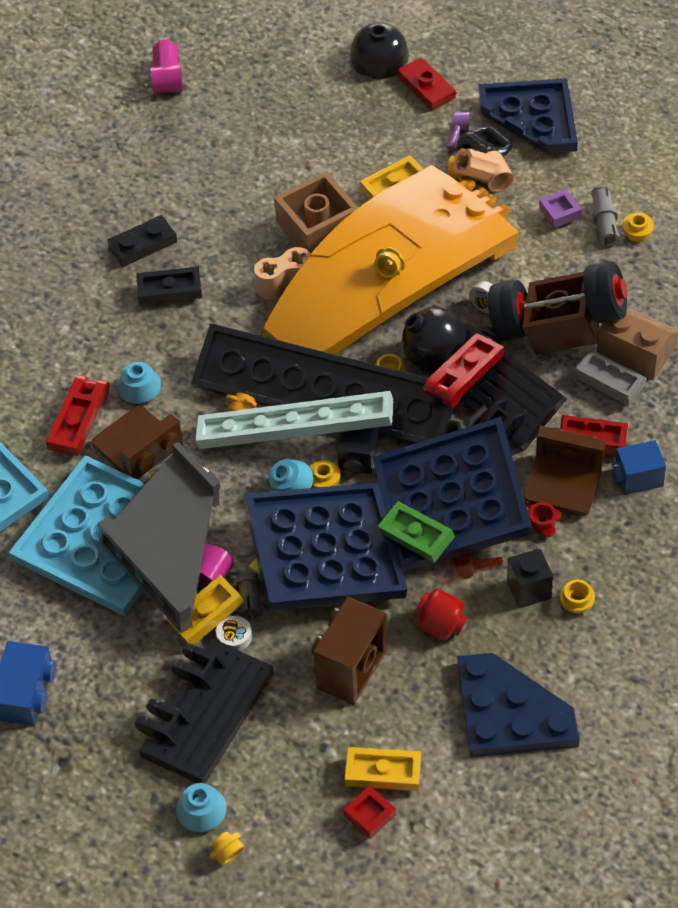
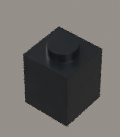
[337,427,378,474]
[507,548,553,608]

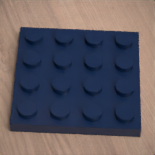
[373,417,534,573]
[244,482,408,611]

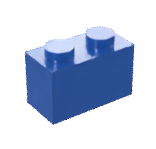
[0,640,56,726]

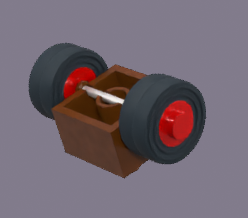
[488,261,627,354]

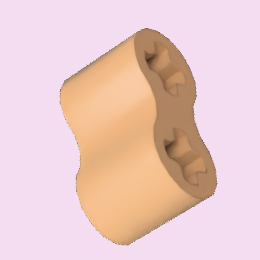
[254,247,310,300]

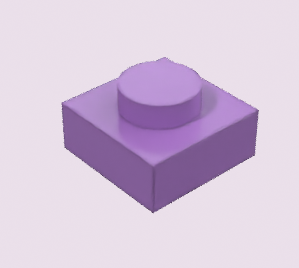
[539,189,582,228]

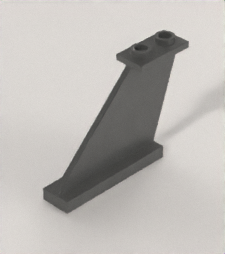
[97,442,221,633]

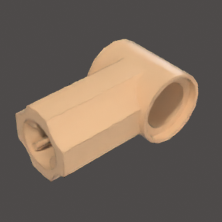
[453,148,514,192]

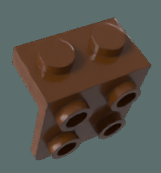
[92,406,183,479]
[524,425,606,516]

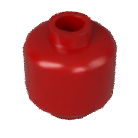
[413,589,468,641]

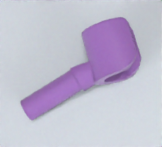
[447,112,470,151]

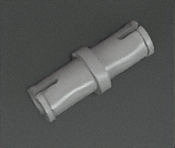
[591,185,620,246]

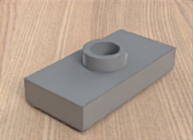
[573,349,647,406]

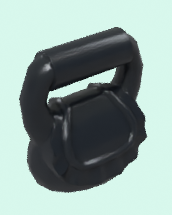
[456,126,512,156]

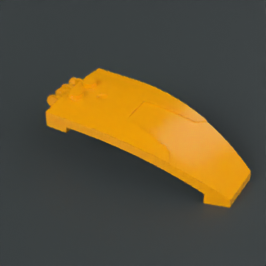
[262,165,519,355]

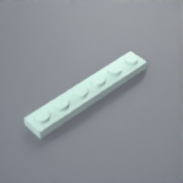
[195,391,394,449]

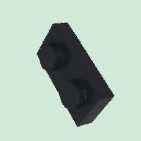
[107,215,177,267]
[136,266,202,305]

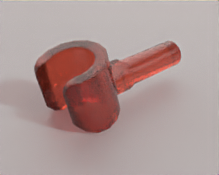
[453,553,503,579]

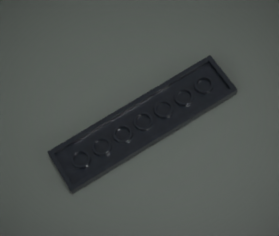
[191,323,454,444]

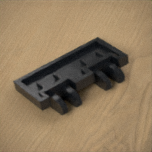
[428,322,567,451]
[134,639,274,784]

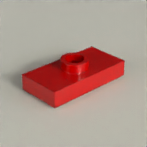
[398,57,456,110]
[560,415,628,456]

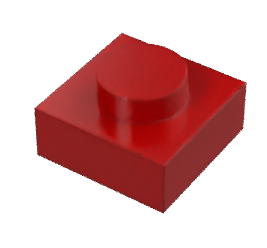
[343,785,396,839]

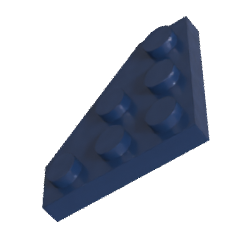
[478,78,578,153]
[457,653,580,757]

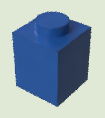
[611,440,666,495]

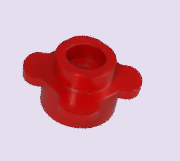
[529,502,562,537]

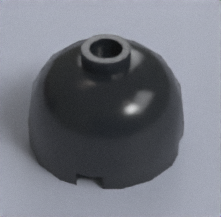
[350,22,409,79]
[401,307,467,373]

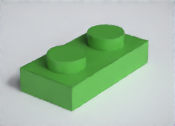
[377,501,455,563]

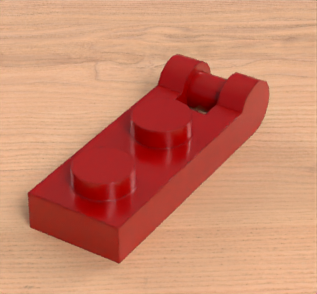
[423,333,504,408]
[46,375,110,456]

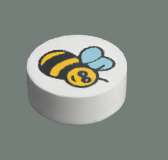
[469,281,493,313]
[216,616,252,651]

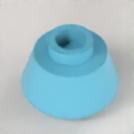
[117,362,161,404]
[269,459,313,491]
[176,783,227,832]

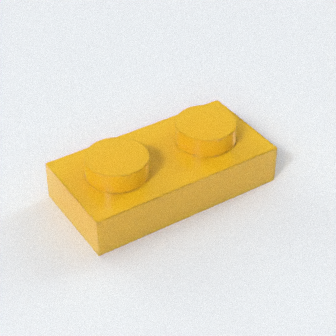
[360,155,424,200]
[167,575,244,645]
[345,747,421,791]

